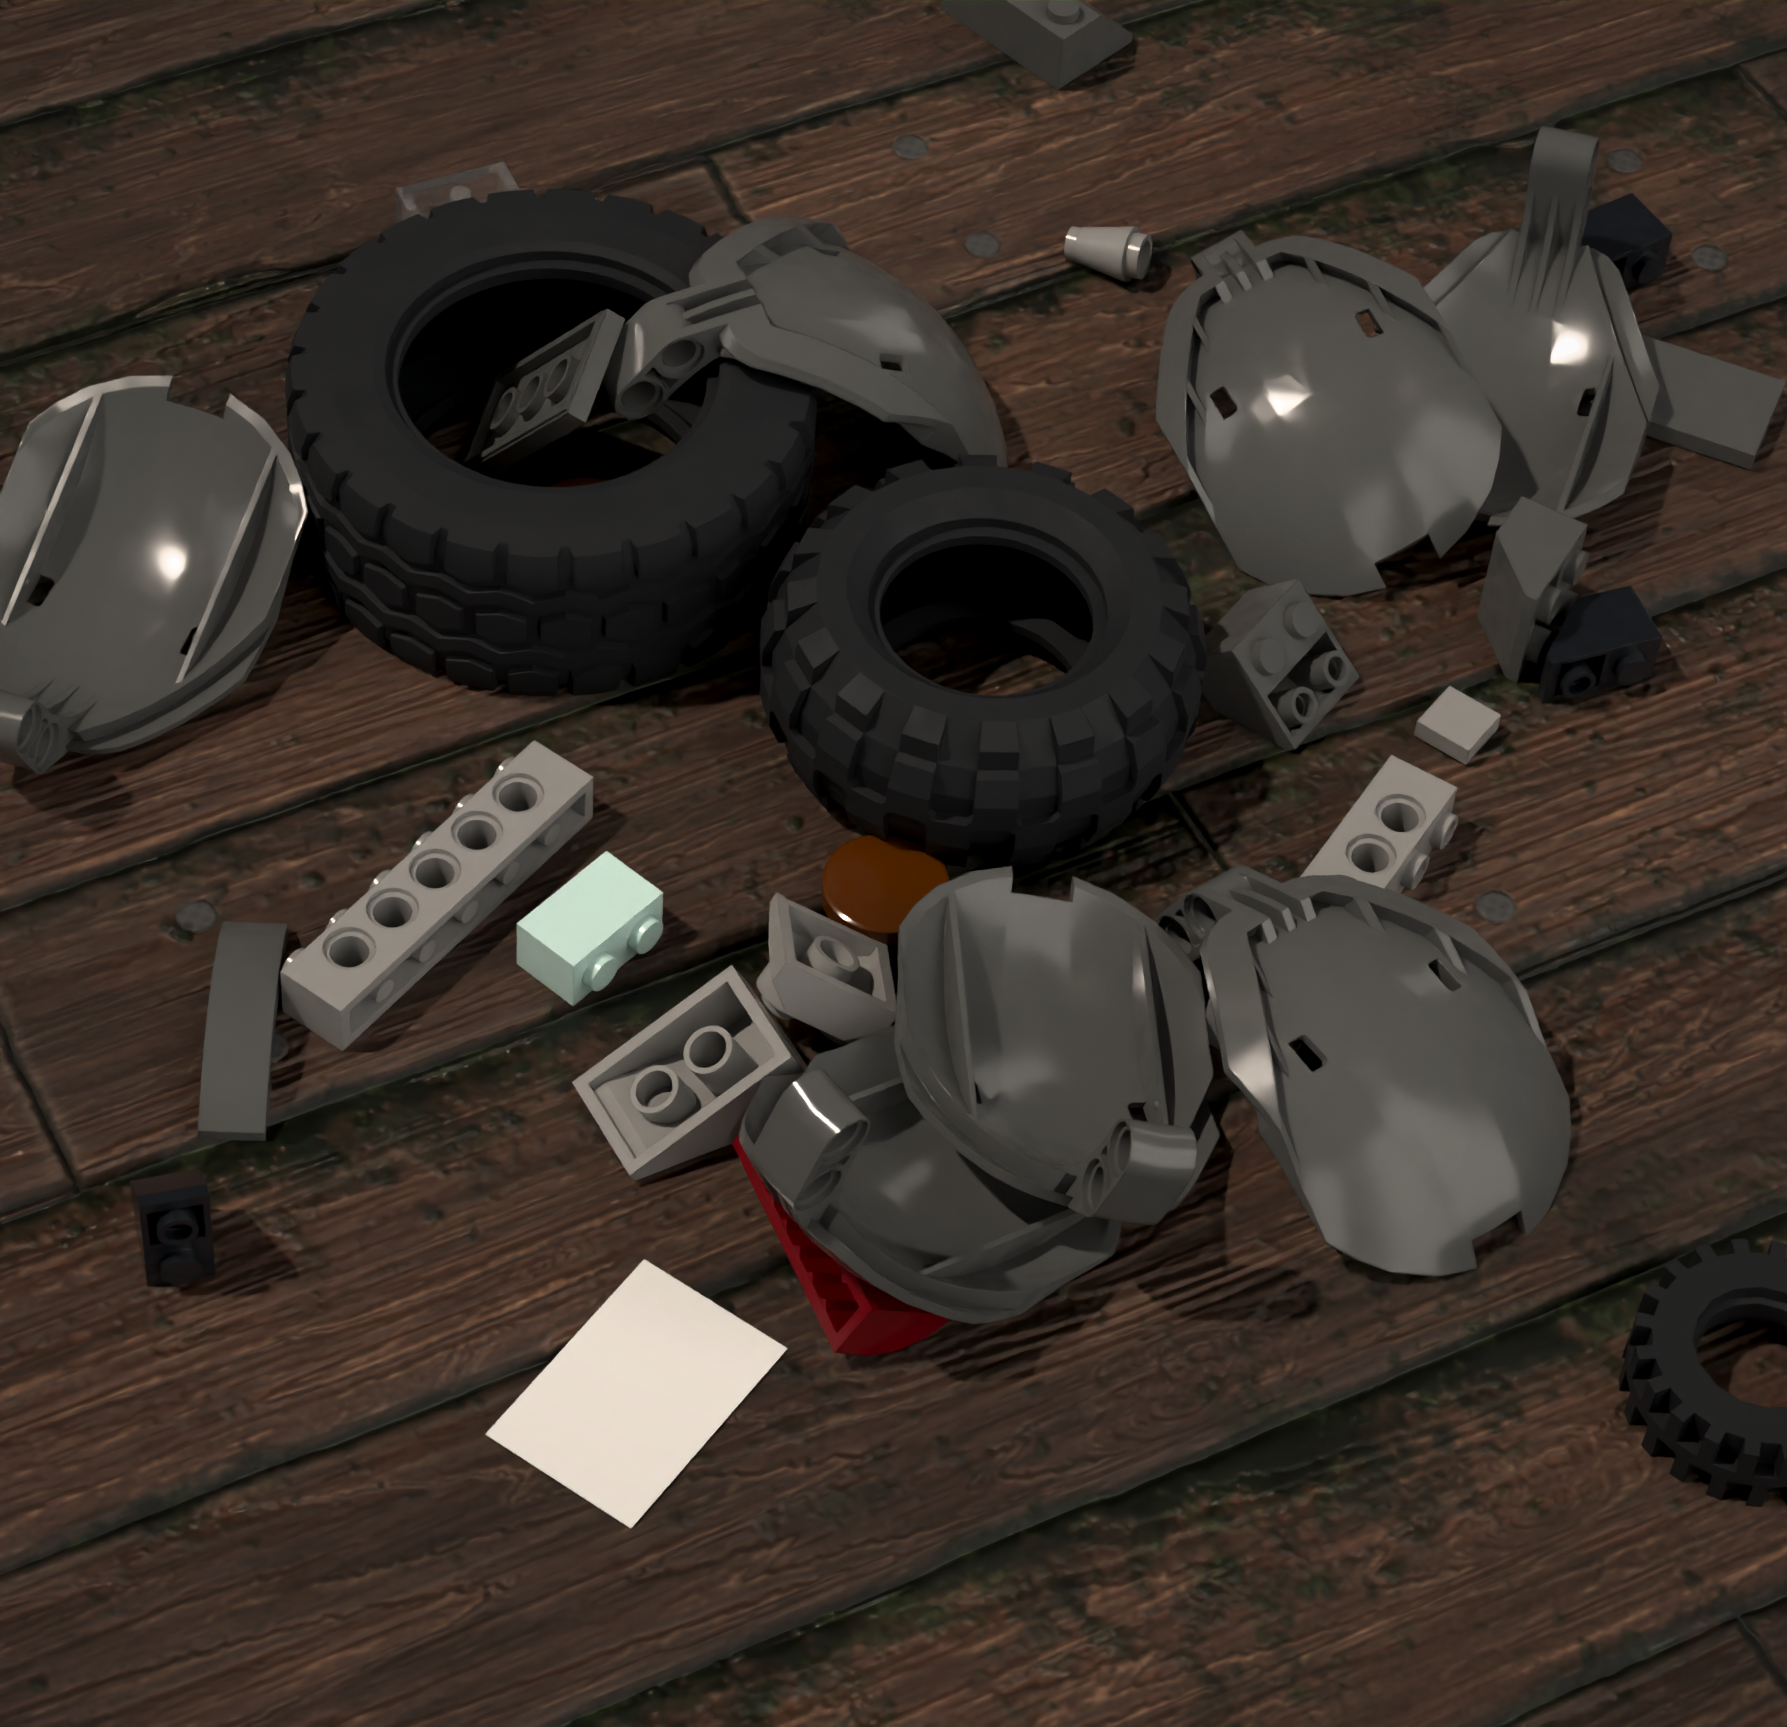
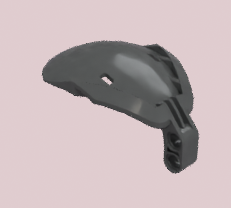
[1374,126,1660,527]
[601,214,1007,468]
[1156,230,1502,597]
[0,375,309,774]
[1157,865,1571,1277]
[894,866,1220,1226]
[739,1025,1122,1324]

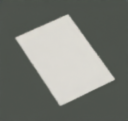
[485,1259,788,1529]

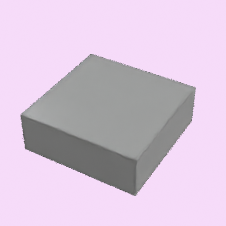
[1414,685,1501,765]

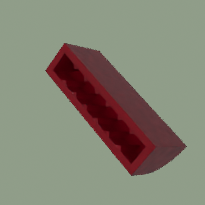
[732,1134,950,1355]

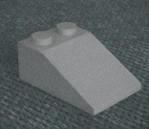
[572,965,807,1181]

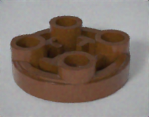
[821,834,949,946]

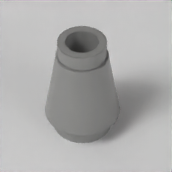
[1064,226,1152,283]

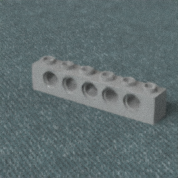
[280,740,593,1051]
[1205,755,1459,1053]

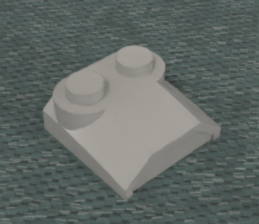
[756,892,896,1045]

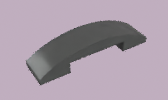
[198,921,288,1141]

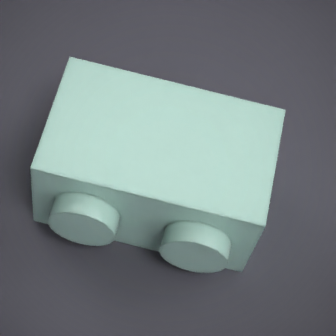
[517,851,663,1006]

